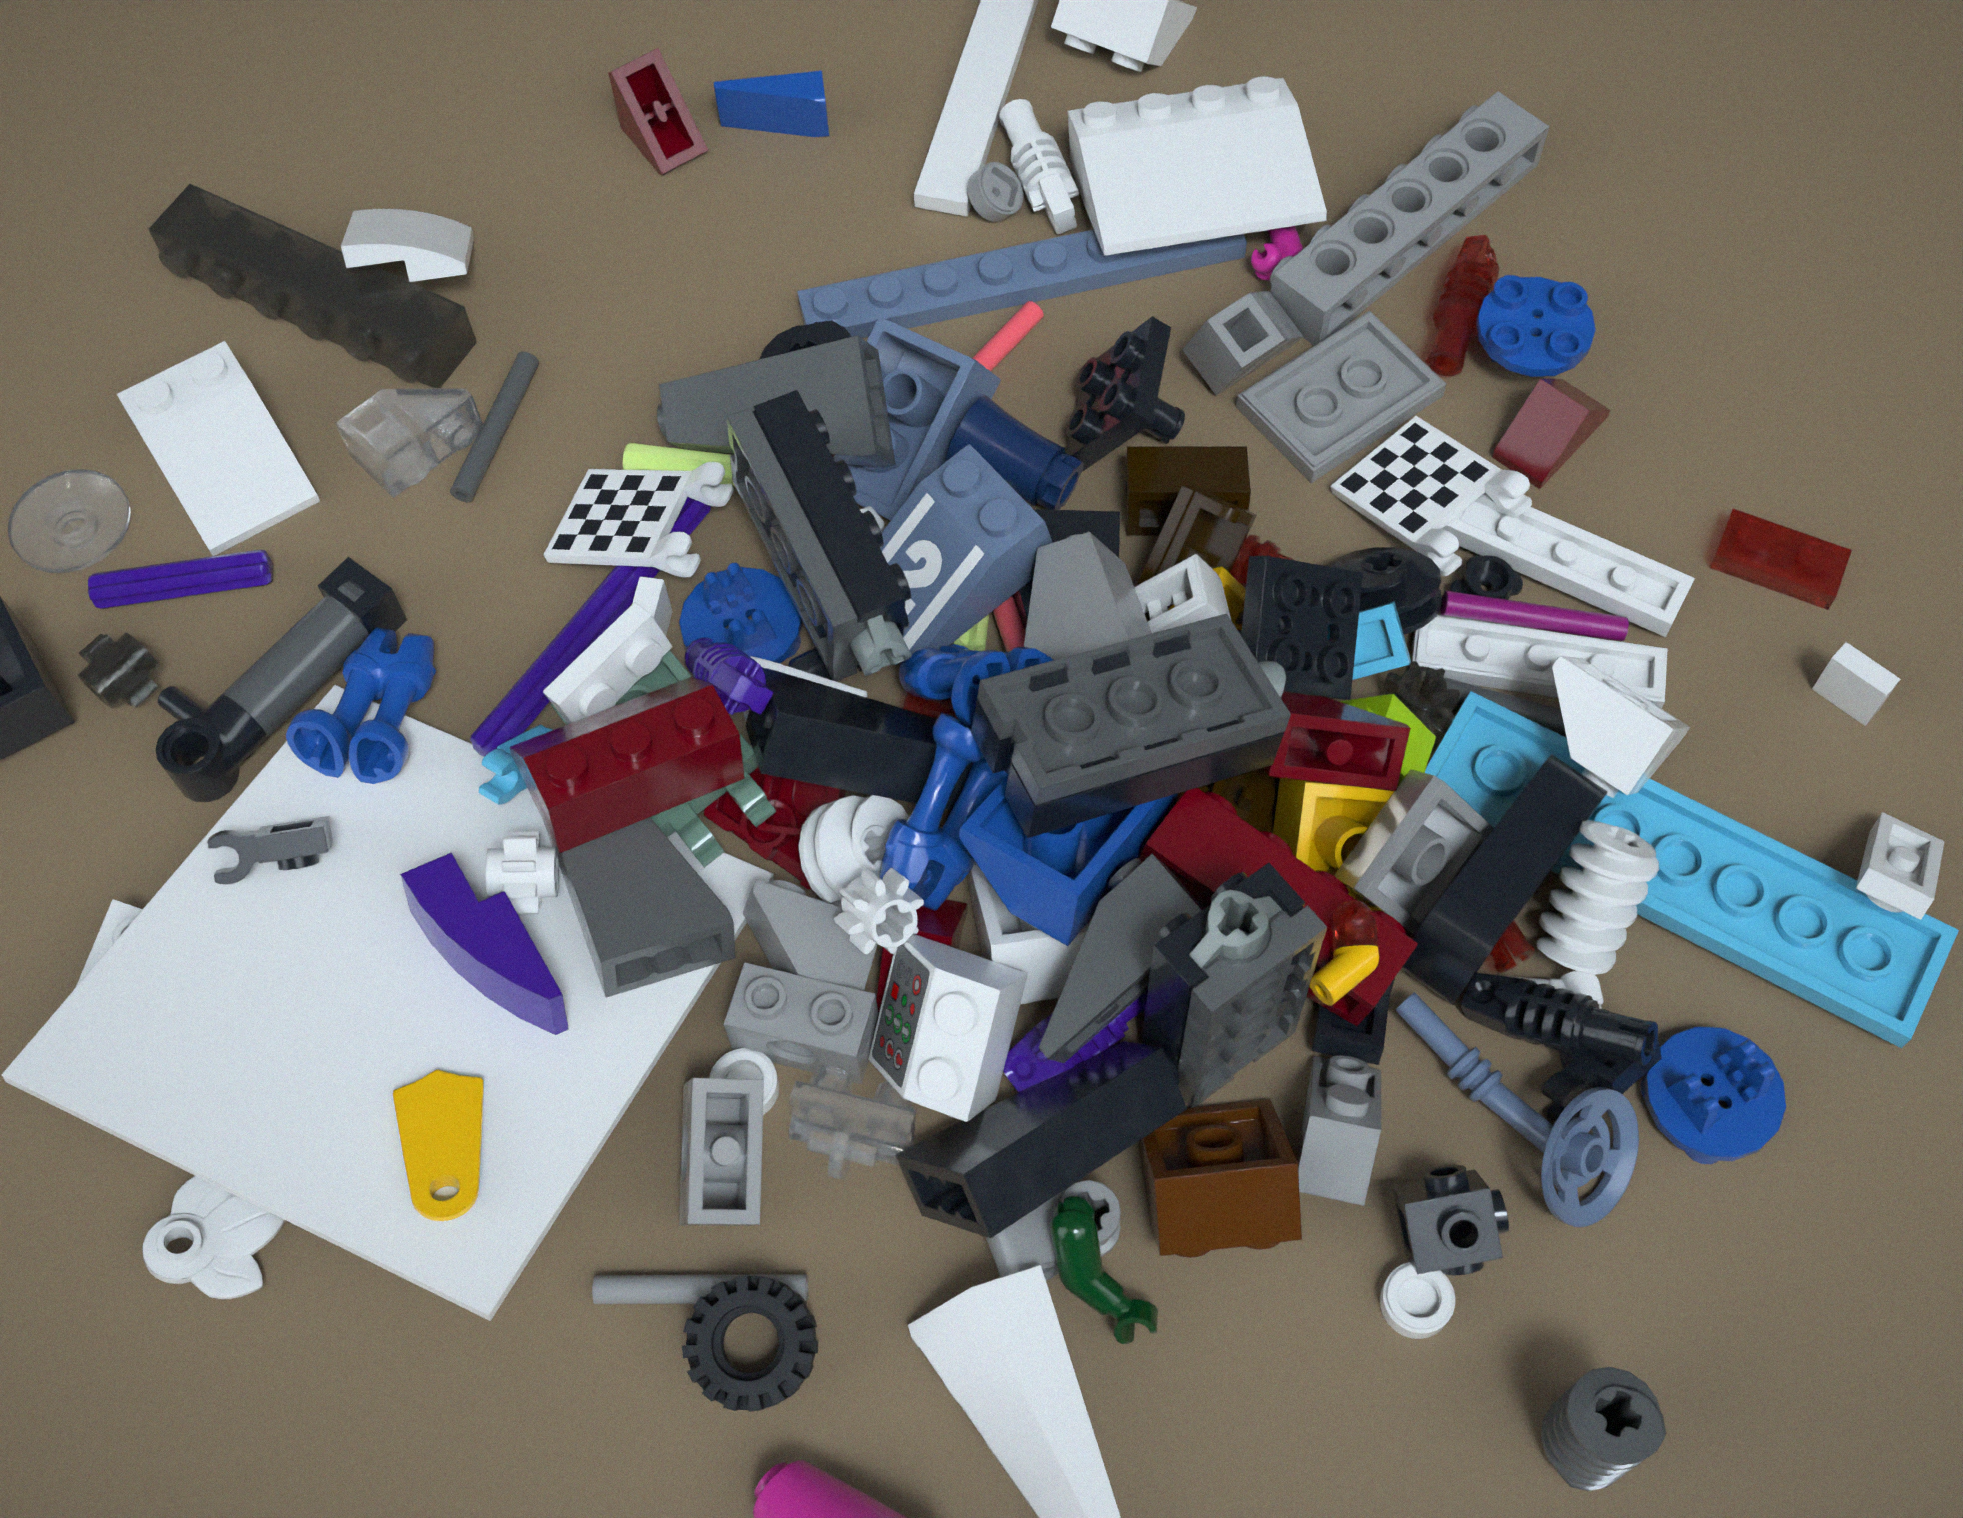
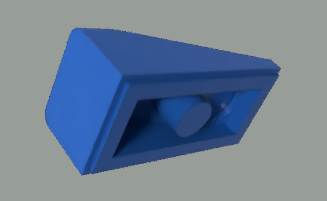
[714,71,829,137]

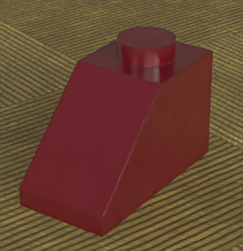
[1263,692,1411,791]

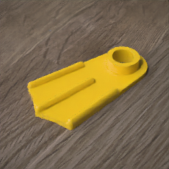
[393,1070,484,1221]

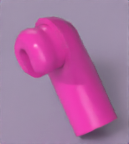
[1251,226,1303,281]

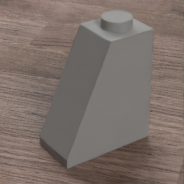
[1024,532,1152,660]

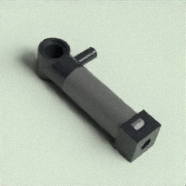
[155,557,407,803]

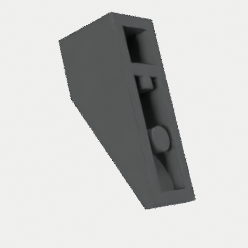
[1039,854,1204,1063]

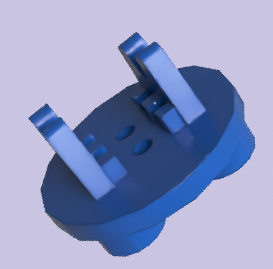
[1476,275,1596,377]
[679,563,803,664]
[1640,1027,1786,1165]

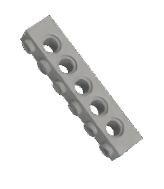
[1270,91,1549,346]

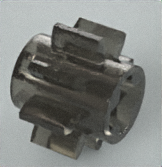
[77,632,160,709]
[1383,661,1460,733]

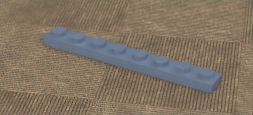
[797,230,1247,338]

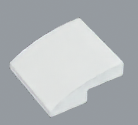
[341,209,474,282]

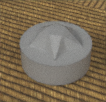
[967,162,1023,222]

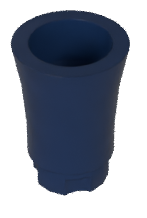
[945,395,1084,510]

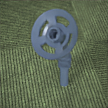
[1396,992,1639,1227]

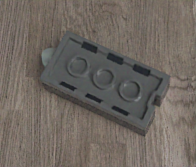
[727,390,912,682]
[971,613,1291,838]
[1141,862,1327,1108]

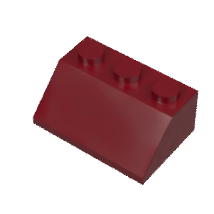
[509,677,745,854]

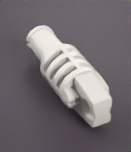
[999,99,1079,234]

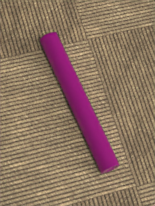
[1440,591,1629,641]

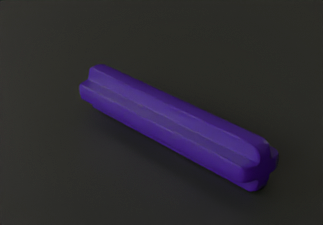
[88,549,273,609]

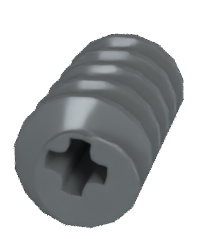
[1541,1367,1667,1491]

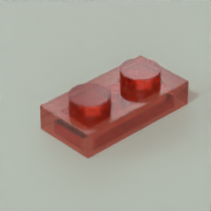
[1709,508,1852,610]

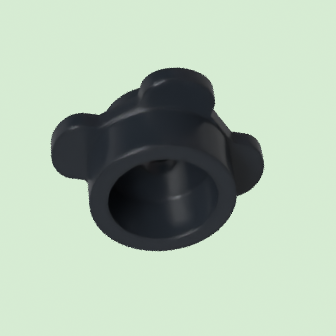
[1450,555,1523,600]

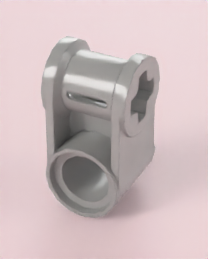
[986,1180,1121,1281]

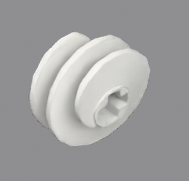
[798,795,909,904]

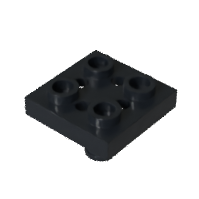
[1066,316,1185,471]
[1235,556,1363,700]

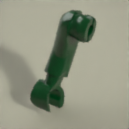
[1050,1196,1158,1344]

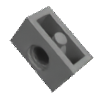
[723,962,879,1084]
[679,1078,764,1226]

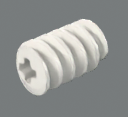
[1536,820,1659,975]

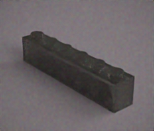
[148,184,477,391]

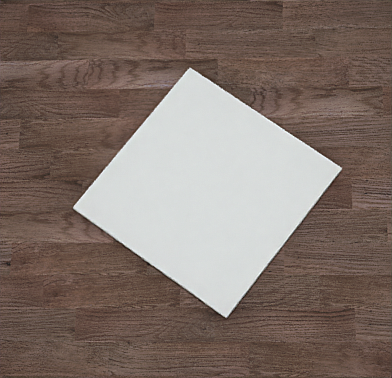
[2,685,774,1321]

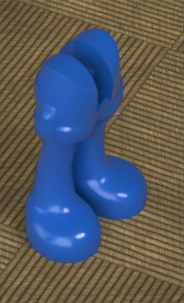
[286,627,436,784]
[899,644,1053,728]
[879,712,1008,911]

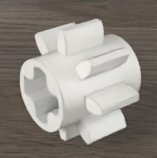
[485,831,559,914]
[834,868,924,955]

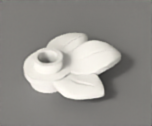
[142,1176,286,1299]

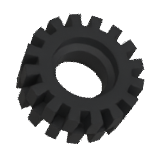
[682,1275,819,1412]

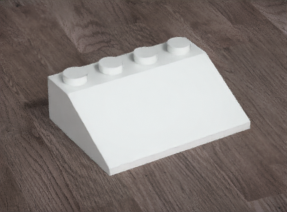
[1068,77,1327,256]

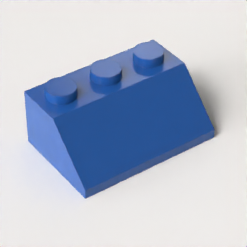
[959,775,1179,946]

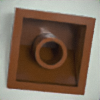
[1139,1099,1302,1258]

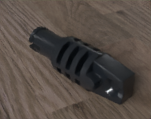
[1461,973,1658,1066]

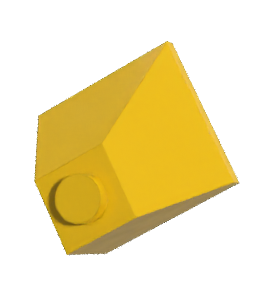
[1273,777,1398,911]

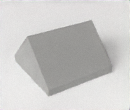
[1334,769,1494,935]

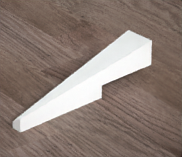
[908,1265,1121,1518]

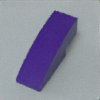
[400,852,569,1035]

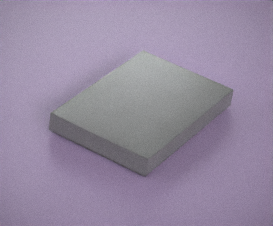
[1236,311,1446,483]

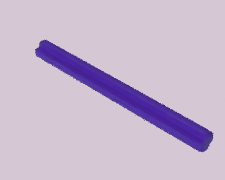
[470,497,711,757]

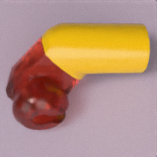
[1310,900,1379,1006]

